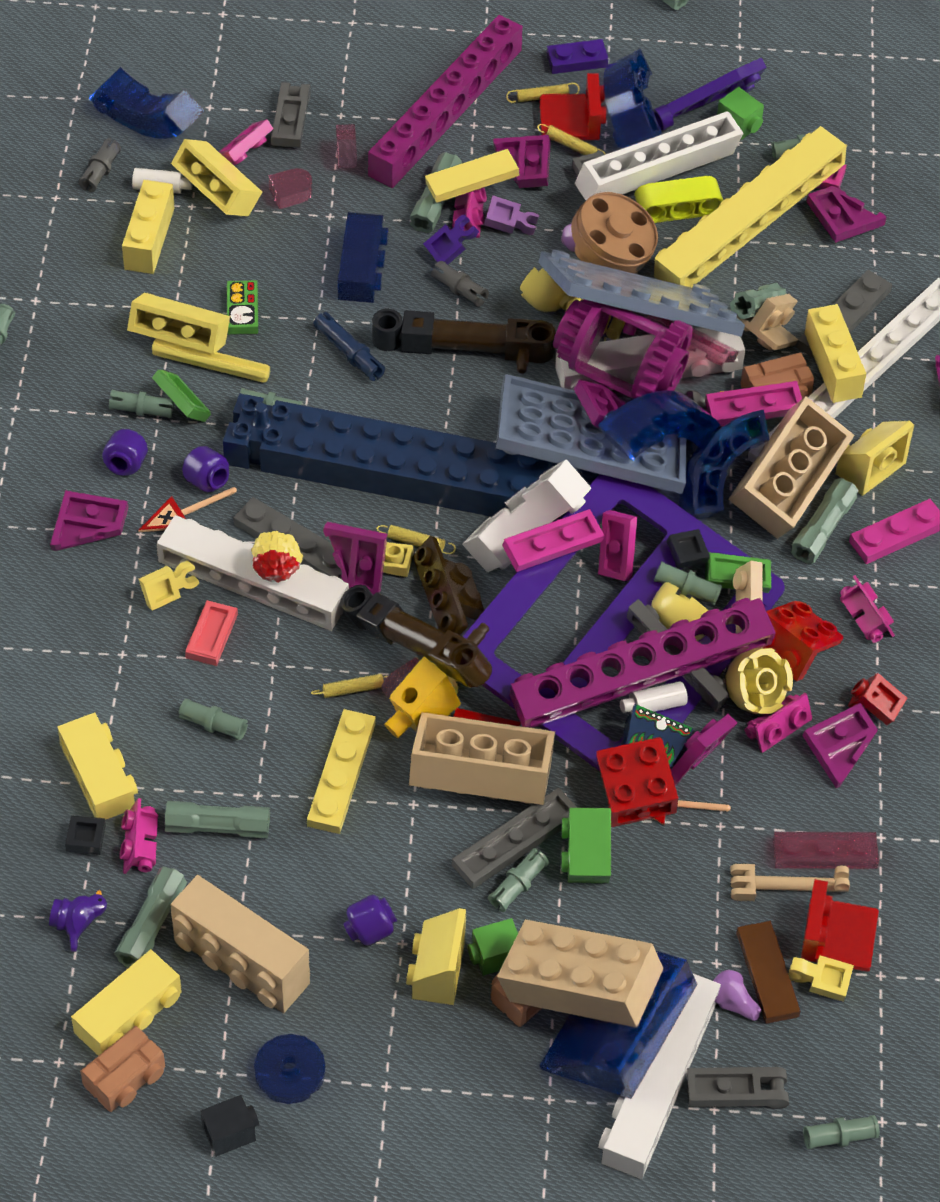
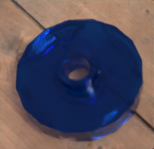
[254,1034,326,1104]

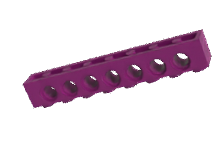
[368,15,523,189]
[509,598,776,728]

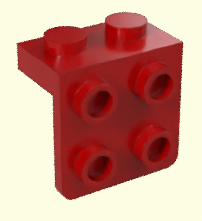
[539,73,606,140]
[763,601,844,682]

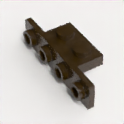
[413,536,485,635]

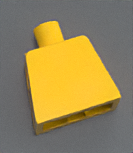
[384,656,461,738]

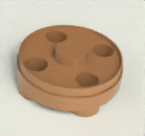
[571,192,658,274]

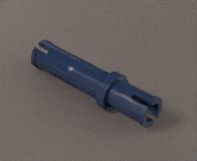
[313,312,385,381]

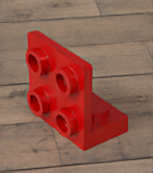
[596,737,679,827]
[801,879,879,972]

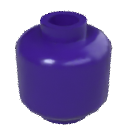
[102,429,148,476]
[182,446,229,492]
[343,894,397,946]

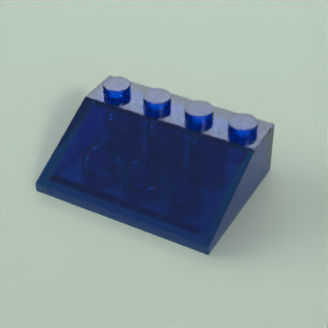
[539,951,698,1099]

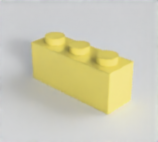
[171,139,262,216]
[122,179,175,274]
[127,293,230,354]
[805,304,866,403]
[57,713,138,820]
[71,949,182,1056]

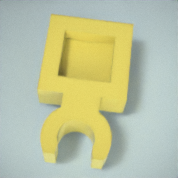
[139,561,199,611]

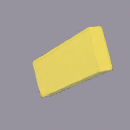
[425,149,519,203]

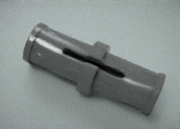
[79,138,121,192]
[431,261,489,307]

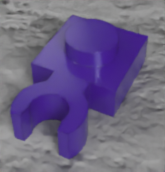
[423,214,479,265]

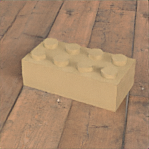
[728,396,855,539]
[409,712,555,805]
[170,874,310,1013]
[497,919,664,1027]

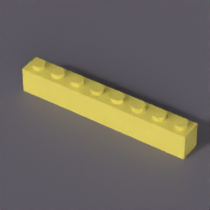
[654,126,847,288]

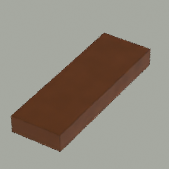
[736,921,801,1024]

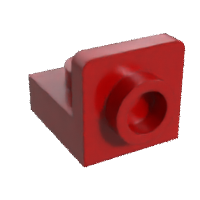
[847,673,907,726]

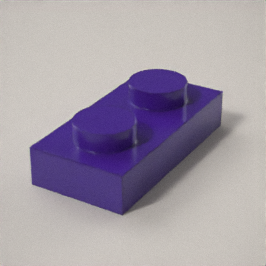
[546,39,609,74]

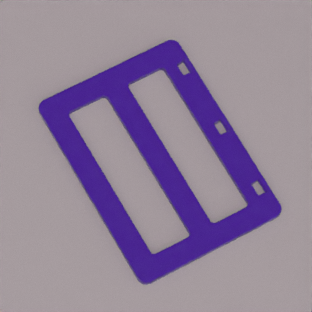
[463,474,785,771]

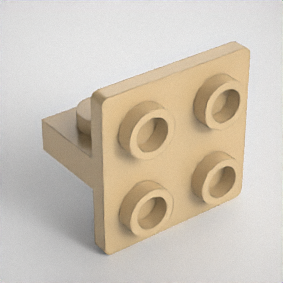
[737,294,798,350]

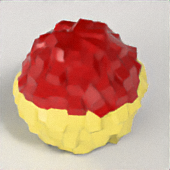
[251,531,303,583]

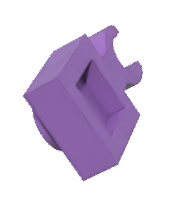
[484,196,539,235]

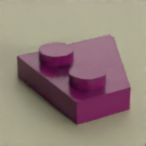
[493,135,550,188]
[807,185,886,243]
[574,380,651,436]
[50,490,129,551]
[323,522,388,595]
[802,703,878,788]
[671,714,737,786]

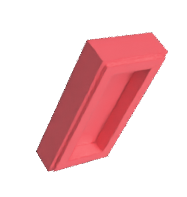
[185,600,238,666]

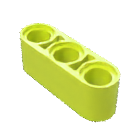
[634,176,723,223]

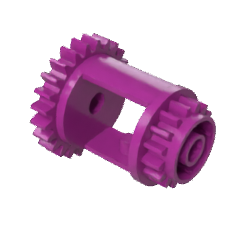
[553,299,693,419]

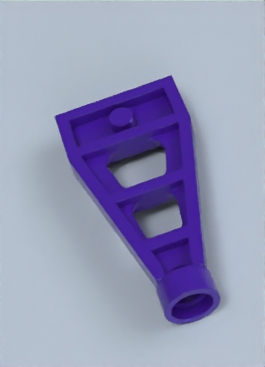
[653,57,767,131]

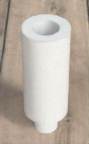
[132,168,193,194]
[620,681,688,713]

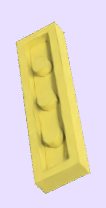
[307,709,376,834]

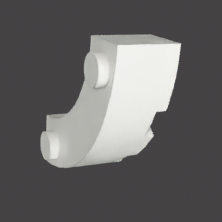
[462,460,591,572]

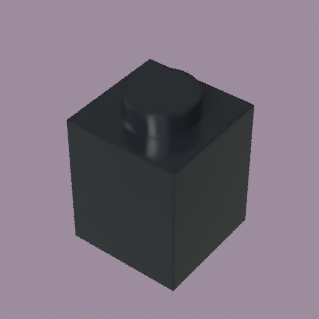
[200,1095,259,1157]

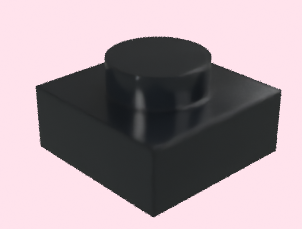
[666,529,710,569]
[65,815,106,855]

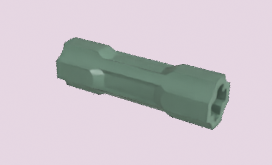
[410,152,462,234]
[730,283,786,319]
[790,478,859,564]
[165,801,270,838]
[114,866,187,967]

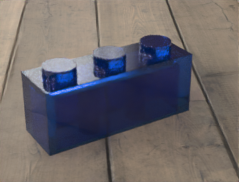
[338,212,389,303]

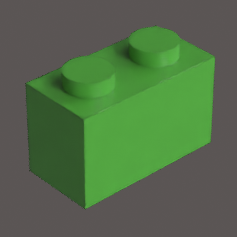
[561,808,611,883]

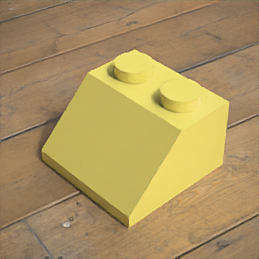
[835,421,914,496]
[406,908,466,1005]

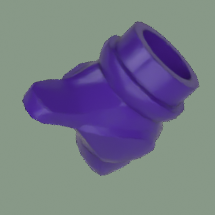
[49,890,107,952]

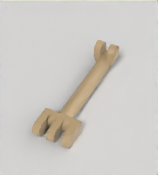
[730,864,850,901]

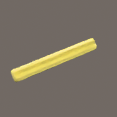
[152,338,270,383]

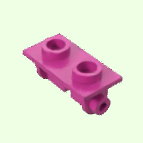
[452,187,487,238]
[840,575,895,643]
[745,693,812,753]
[120,798,158,874]

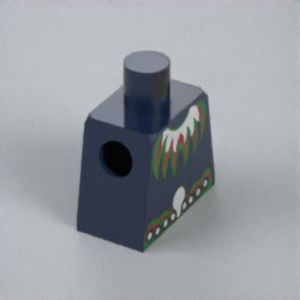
[621,704,694,768]

